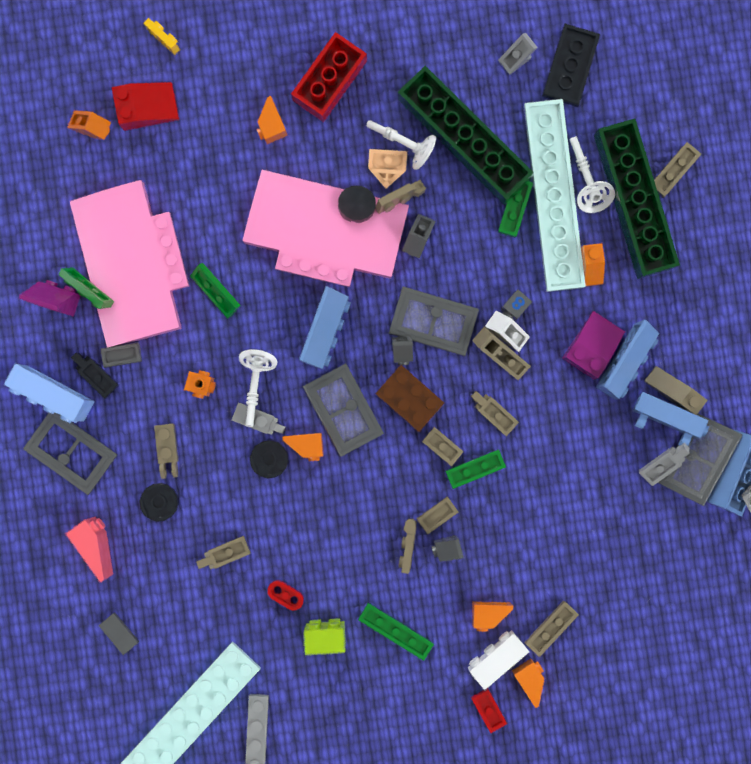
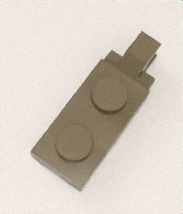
[375,180,426,214]
[470,391,519,436]
[196,536,251,569]

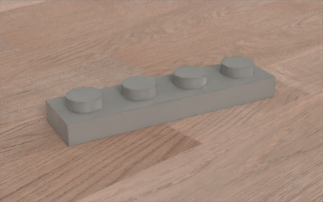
[245,694,269,764]

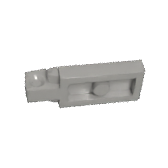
[232,402,286,435]
[639,443,690,486]

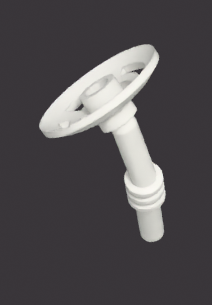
[367,120,436,170]
[569,136,615,213]
[239,350,277,427]

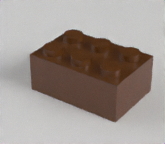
[375,365,444,432]

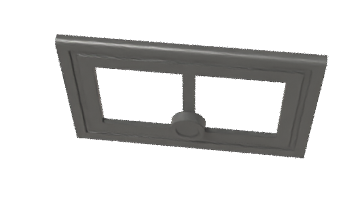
[23,412,118,495]

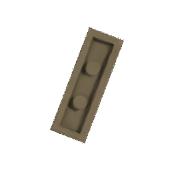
[654,142,701,198]
[524,600,579,657]

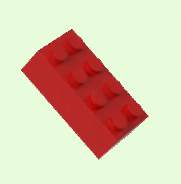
[291,32,367,122]

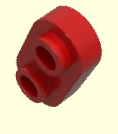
[267,580,304,611]

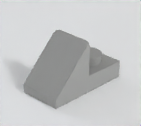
[498,33,538,74]

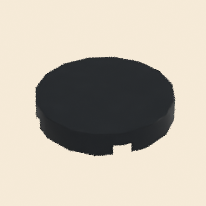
[338,186,376,223]
[250,440,289,479]
[139,483,179,522]

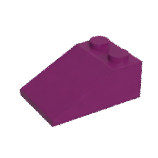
[19,280,81,317]
[562,311,625,379]

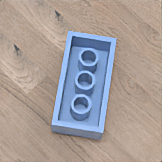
[4,364,95,423]

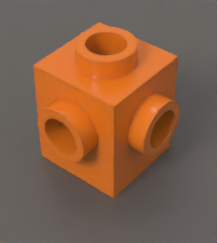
[184,370,216,399]

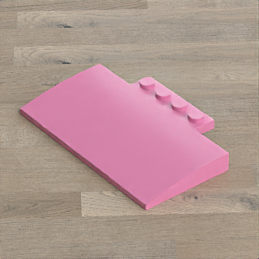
[243,170,409,287]
[70,180,189,348]

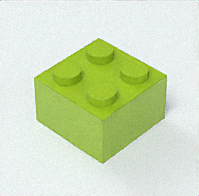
[304,618,346,655]

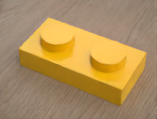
[143,18,180,55]

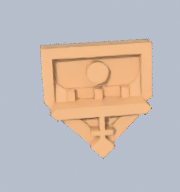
[368,149,407,189]

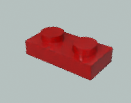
[471,688,507,733]

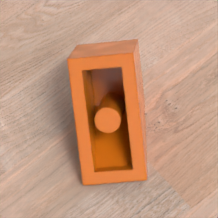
[256,96,288,144]
[67,110,111,140]
[581,243,605,286]
[282,433,324,461]
[472,601,513,632]
[512,658,544,708]

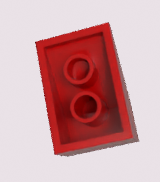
[111,82,179,131]

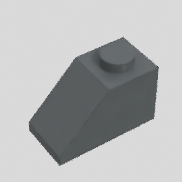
[402,214,436,258]
[392,336,413,365]
[431,535,464,562]

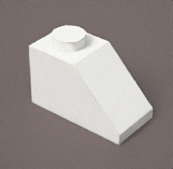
[485,311,530,352]

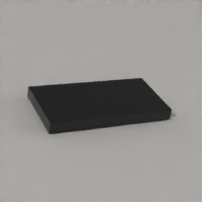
[542,23,600,107]

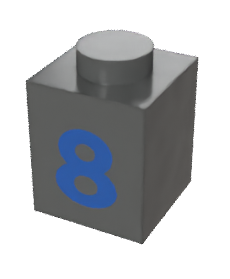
[501,289,532,321]

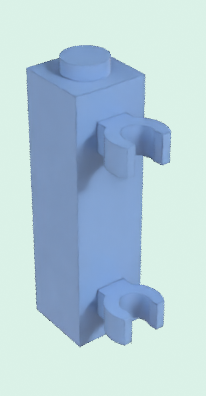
[633,392,709,446]

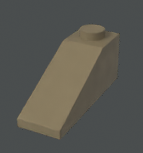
[472,326,531,380]
[644,366,708,415]

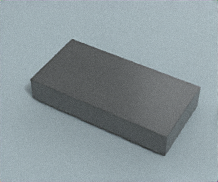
[100,343,142,368]
[99,612,139,655]

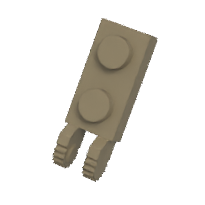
[154,424,179,479]
[399,518,417,574]

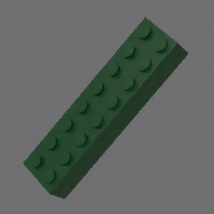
[398,66,534,205]
[594,118,680,279]

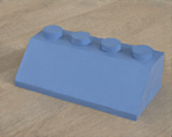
[299,286,351,370]
[596,320,659,400]
[706,430,751,517]

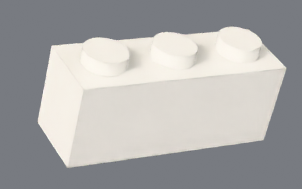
[468,630,529,690]

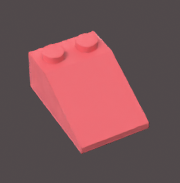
[66,517,113,582]

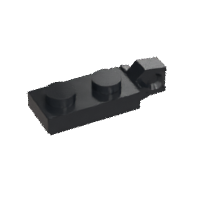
[71,352,119,399]

